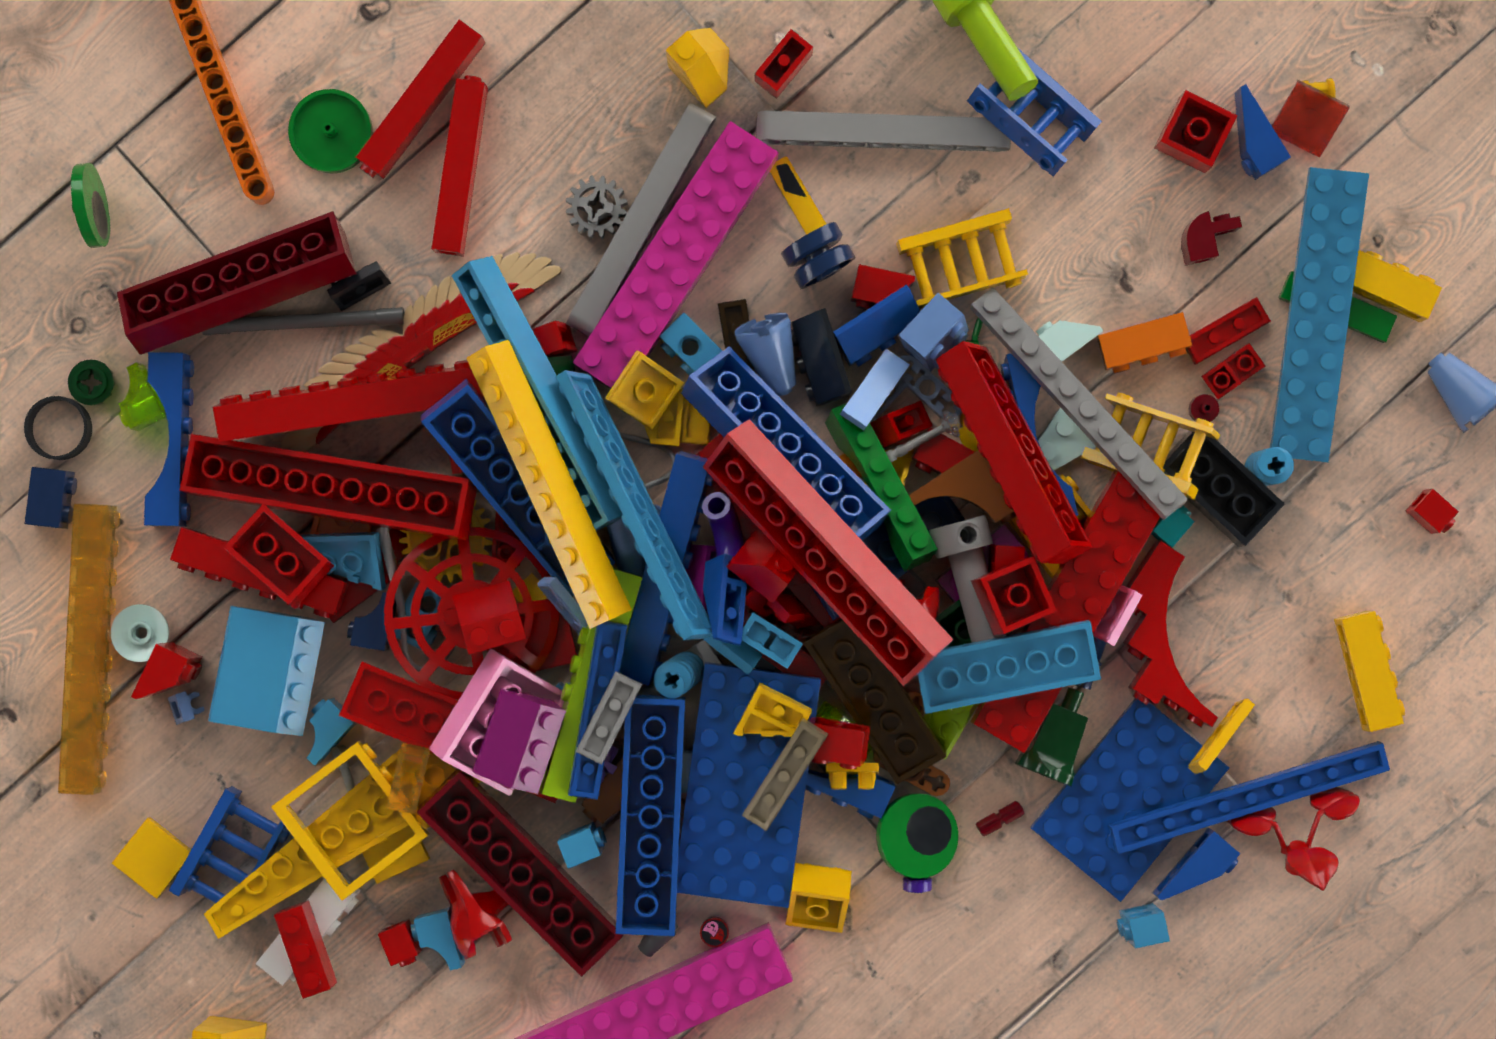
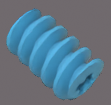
[1245,447,1294,486]
[654,651,704,699]

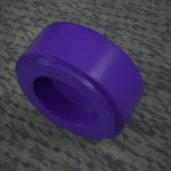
[903,877,932,893]

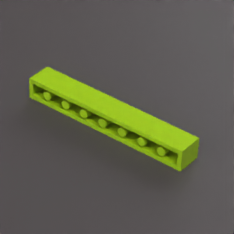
[539,568,643,803]

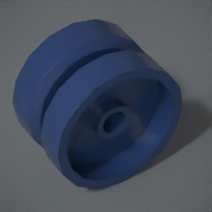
[781,222,855,289]

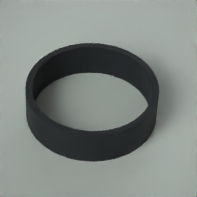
[24,396,92,460]

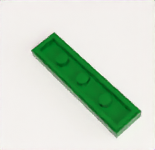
[1278,271,1397,343]

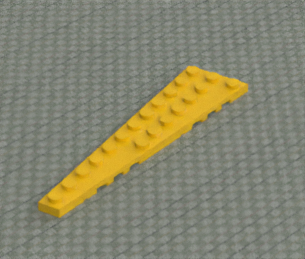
[204,743,481,939]

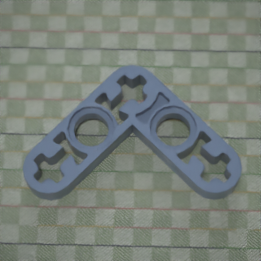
[870,355,961,422]

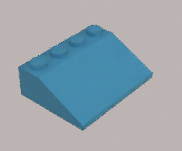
[208,606,325,736]

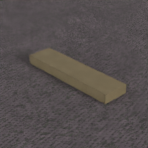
[742,718,828,831]

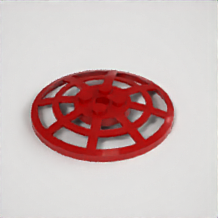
[384,527,559,700]

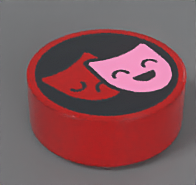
[700,917,729,947]

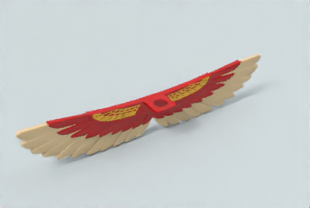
[281,252,562,452]

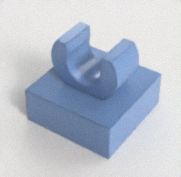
[168,691,205,725]

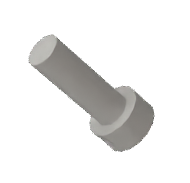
[929,515,1006,643]

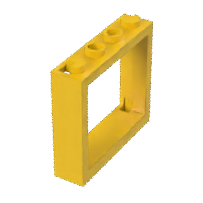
[271,741,430,901]

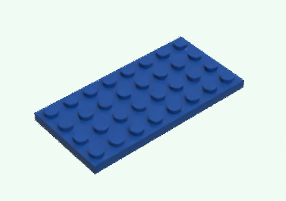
[677,662,821,908]

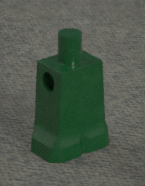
[1015,687,1088,786]

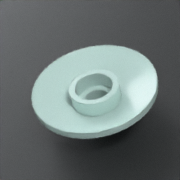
[111,604,169,662]

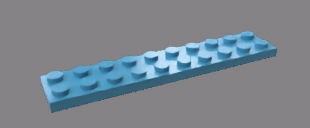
[1270,167,1369,463]
[556,370,712,640]

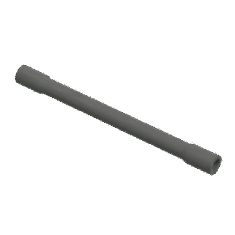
[202,307,405,335]

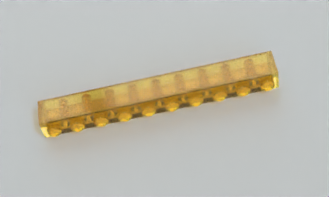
[58,504,120,795]

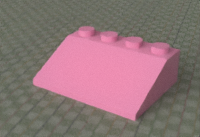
[429,649,564,796]

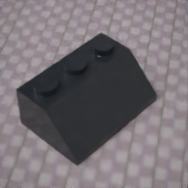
[791,308,852,406]

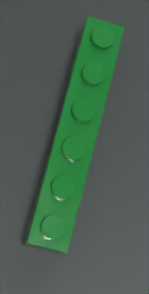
[825,403,938,572]

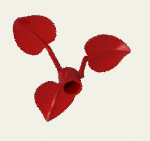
[1227,787,1360,891]

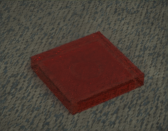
[1272,80,1350,158]

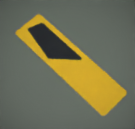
[770,156,826,235]

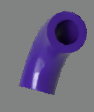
[702,492,744,557]

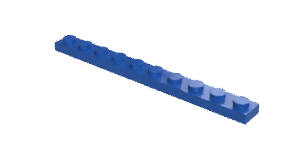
[1108,741,1390,854]

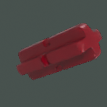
[976,801,1025,836]

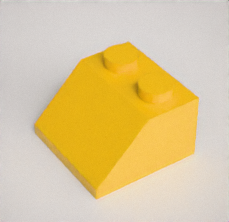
[785,863,852,933]

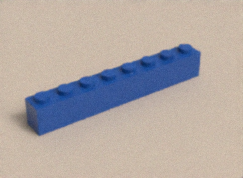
[620,451,714,685]

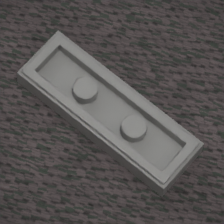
[575,671,642,765]

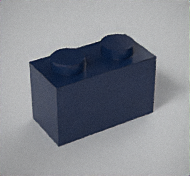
[24,467,77,529]

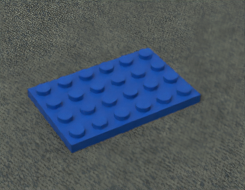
[1030,699,1229,902]

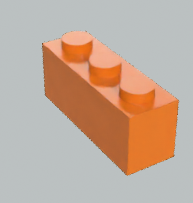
[1097,312,1192,374]

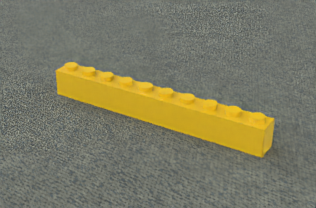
[466,340,632,629]

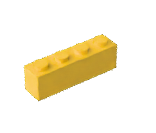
[1353,250,1442,322]
[1334,611,1405,732]

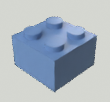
[899,293,969,372]

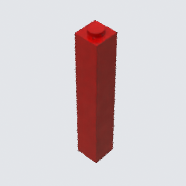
[356,19,485,179]
[431,75,488,257]

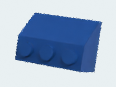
[833,285,920,367]

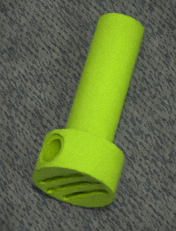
[933,0,1038,101]

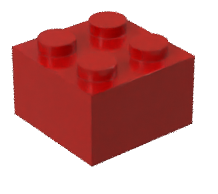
[1154,90,1238,173]
[971,556,1057,635]

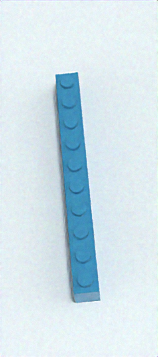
[452,256,623,531]

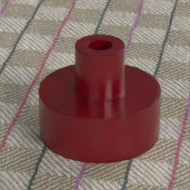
[1188,394,1219,422]

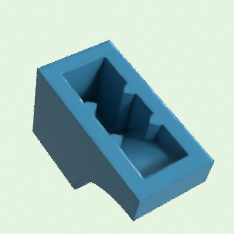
[307,698,357,766]
[411,907,465,971]

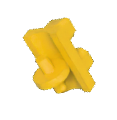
[826,758,879,790]

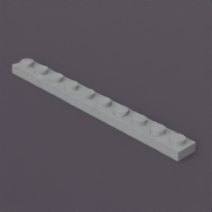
[970,288,1188,520]

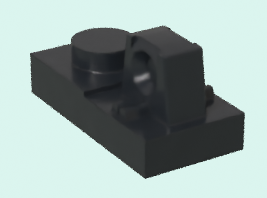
[327,261,391,311]

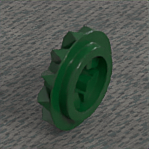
[68,359,115,406]

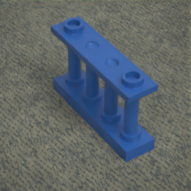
[967,47,1102,177]
[169,786,290,903]

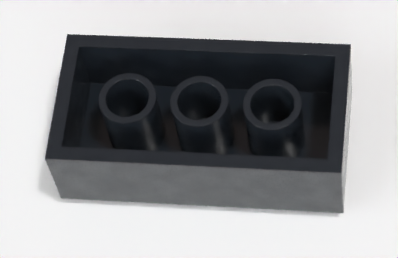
[1163,431,1285,547]

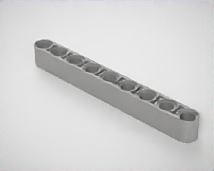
[566,103,716,337]
[756,111,1011,152]

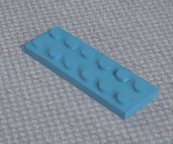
[918,620,1101,714]

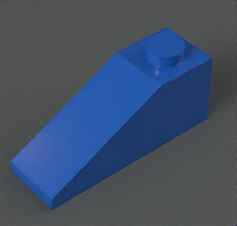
[1234,84,1291,180]
[703,553,747,646]
[1152,828,1240,901]

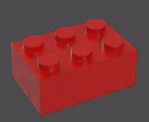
[223,504,334,609]

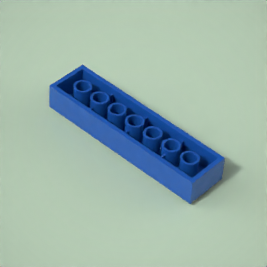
[681,346,891,541]
[421,379,616,597]
[616,695,686,936]

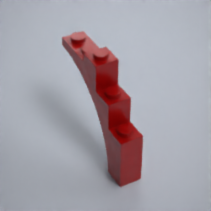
[1123,541,1219,728]

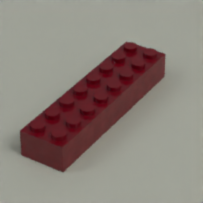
[117,211,357,355]
[417,768,624,977]

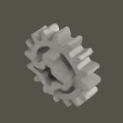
[566,175,628,239]

